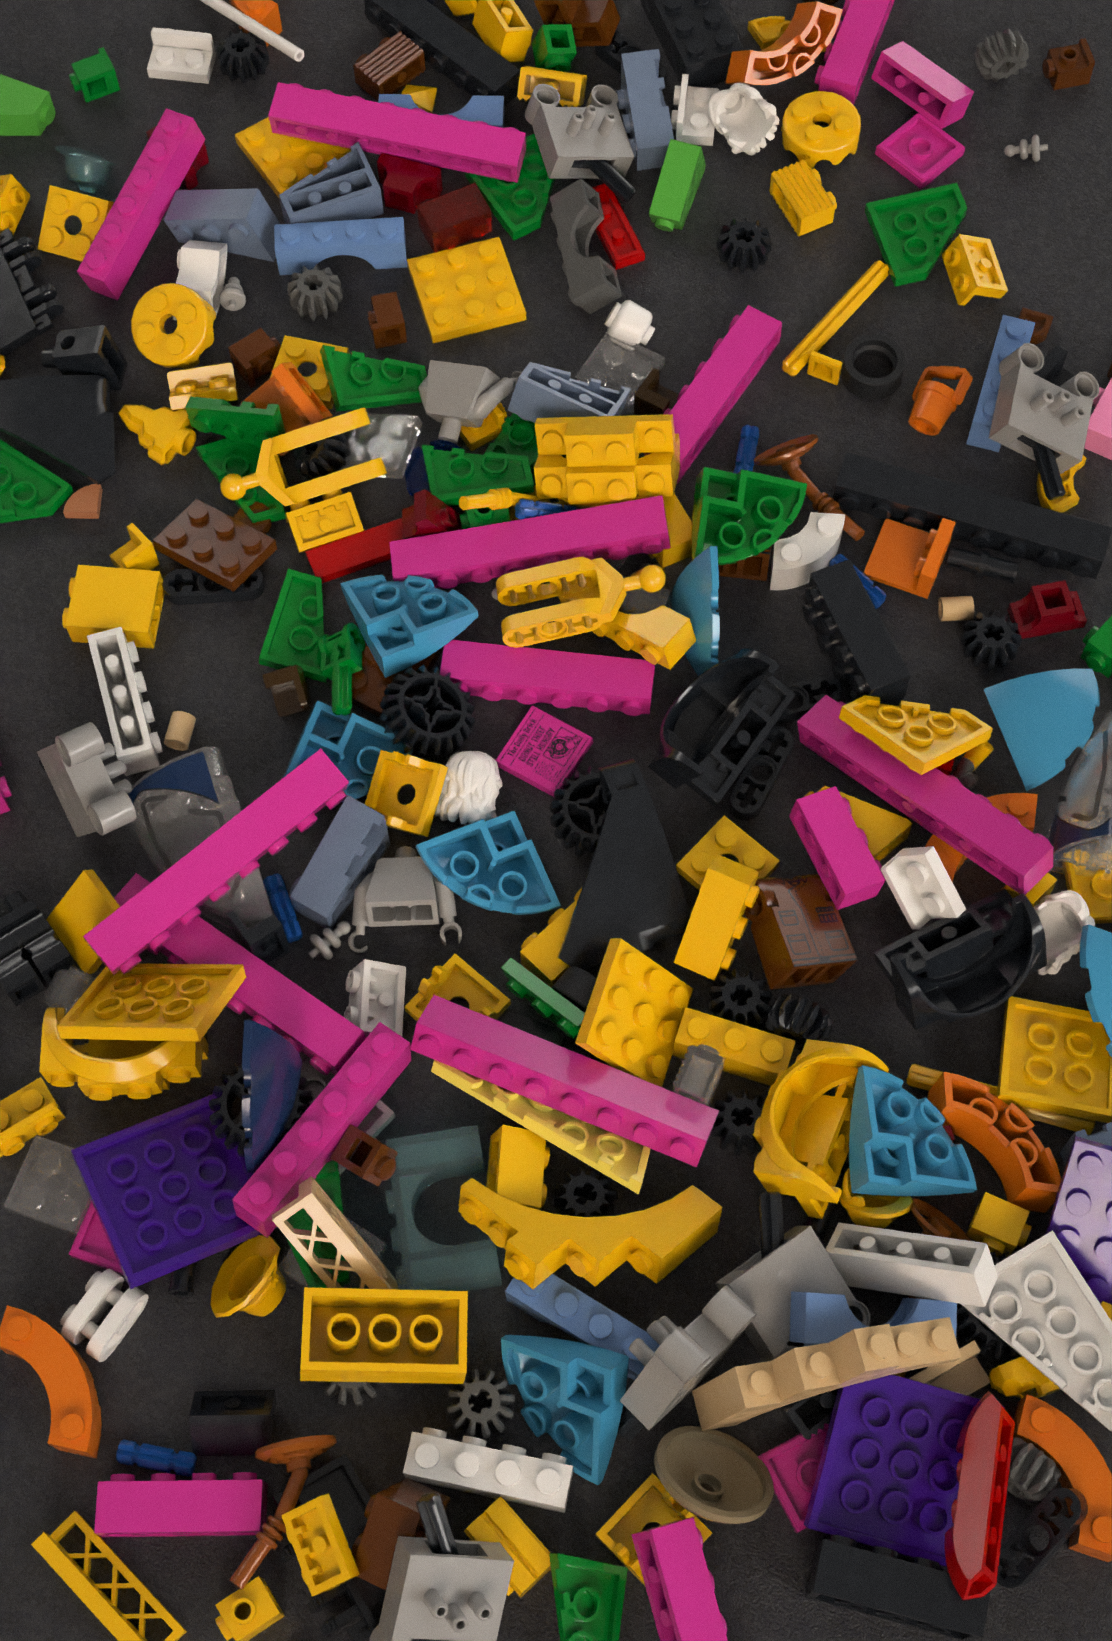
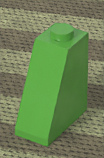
[0,74,56,136]
[649,139,706,232]

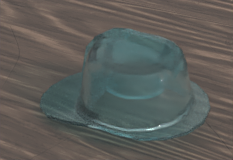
[55,145,118,193]

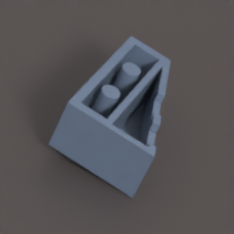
[616,49,674,171]
[279,142,384,224]
[164,188,280,262]
[508,362,631,423]
[290,795,391,930]

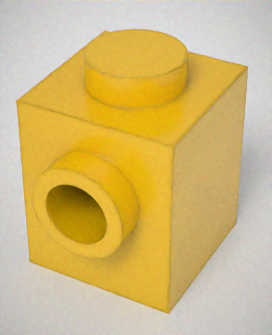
[966,1192,1032,1256]
[215,1576,285,1641]

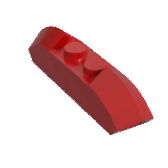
[944,1391,1015,1600]

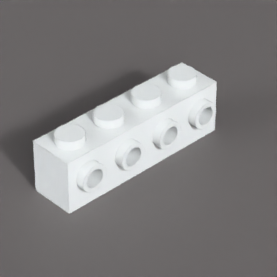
[87,627,163,776]
[825,1223,998,1307]
[403,1427,573,1513]

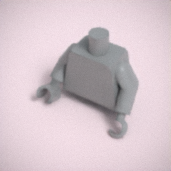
[418,360,522,443]
[348,846,462,953]

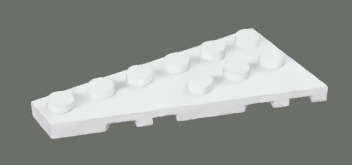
[961,1230,1112,1432]

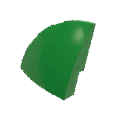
[692,467,807,565]

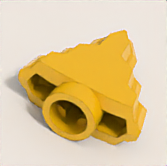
[118,404,196,465]

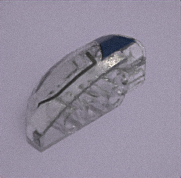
[1048,712,1112,880]
[127,747,273,930]

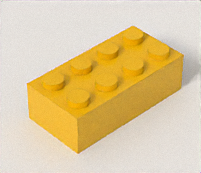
[300,1287,468,1384]

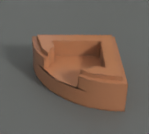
[63,484,103,519]

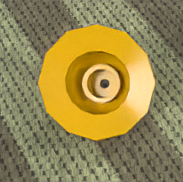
[210,1235,287,1318]

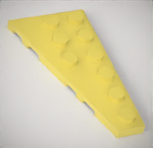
[431,1060,650,1194]

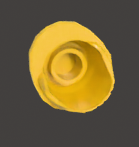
[839,1168,913,1229]

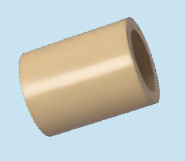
[938,596,974,622]
[164,711,196,751]

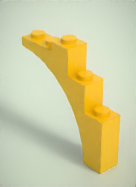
[458,1178,723,1289]

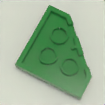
[465,134,555,241]
[865,183,967,287]
[0,439,74,523]

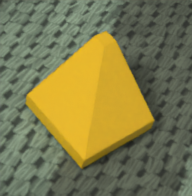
[401,85,437,114]
[807,351,842,385]

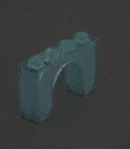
[385,1125,502,1291]

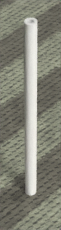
[200,0,304,62]

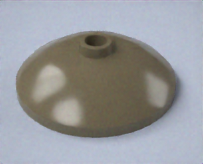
[654,1426,774,1524]

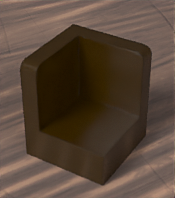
[633,368,679,415]
[262,665,313,717]

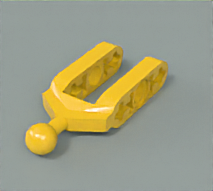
[220,407,387,507]
[496,557,666,648]

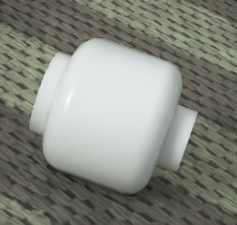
[604,300,655,349]

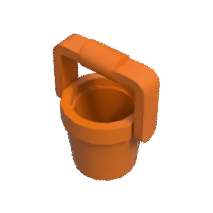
[908,366,973,436]

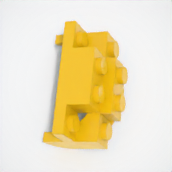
[534,414,680,509]
[39,1007,209,1101]
[753,1039,889,1219]

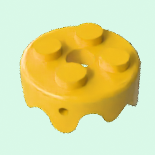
[781,91,861,169]
[131,283,217,368]

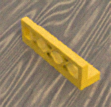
[31,1511,187,1641]

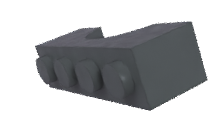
[550,178,622,314]

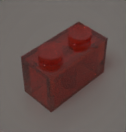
[417,183,492,253]

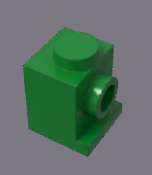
[68,47,120,103]

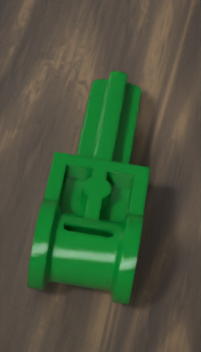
[318,623,365,716]

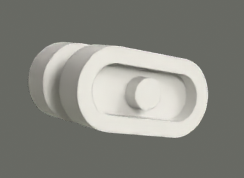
[60,1268,149,1362]

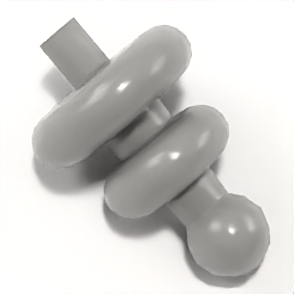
[1004,134,1048,162]
[219,277,246,311]
[308,921,351,960]

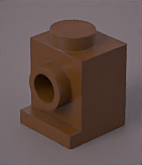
[1042,38,1095,90]
[367,291,407,349]
[228,328,281,388]
[330,1124,398,1187]

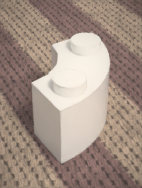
[173,240,227,320]
[770,512,845,590]

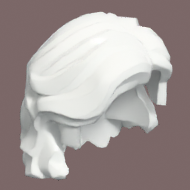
[708,83,779,156]
[434,751,503,825]
[1034,890,1095,975]

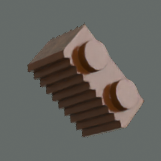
[353,31,426,101]

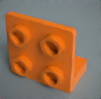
[241,362,333,456]
[864,518,956,599]

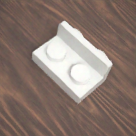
[147,27,216,84]
[671,74,719,146]
[881,846,966,930]
[344,959,406,1037]

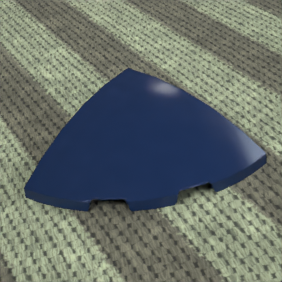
[242,1020,302,1173]

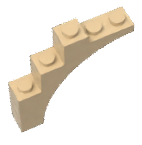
[692,1317,962,1431]

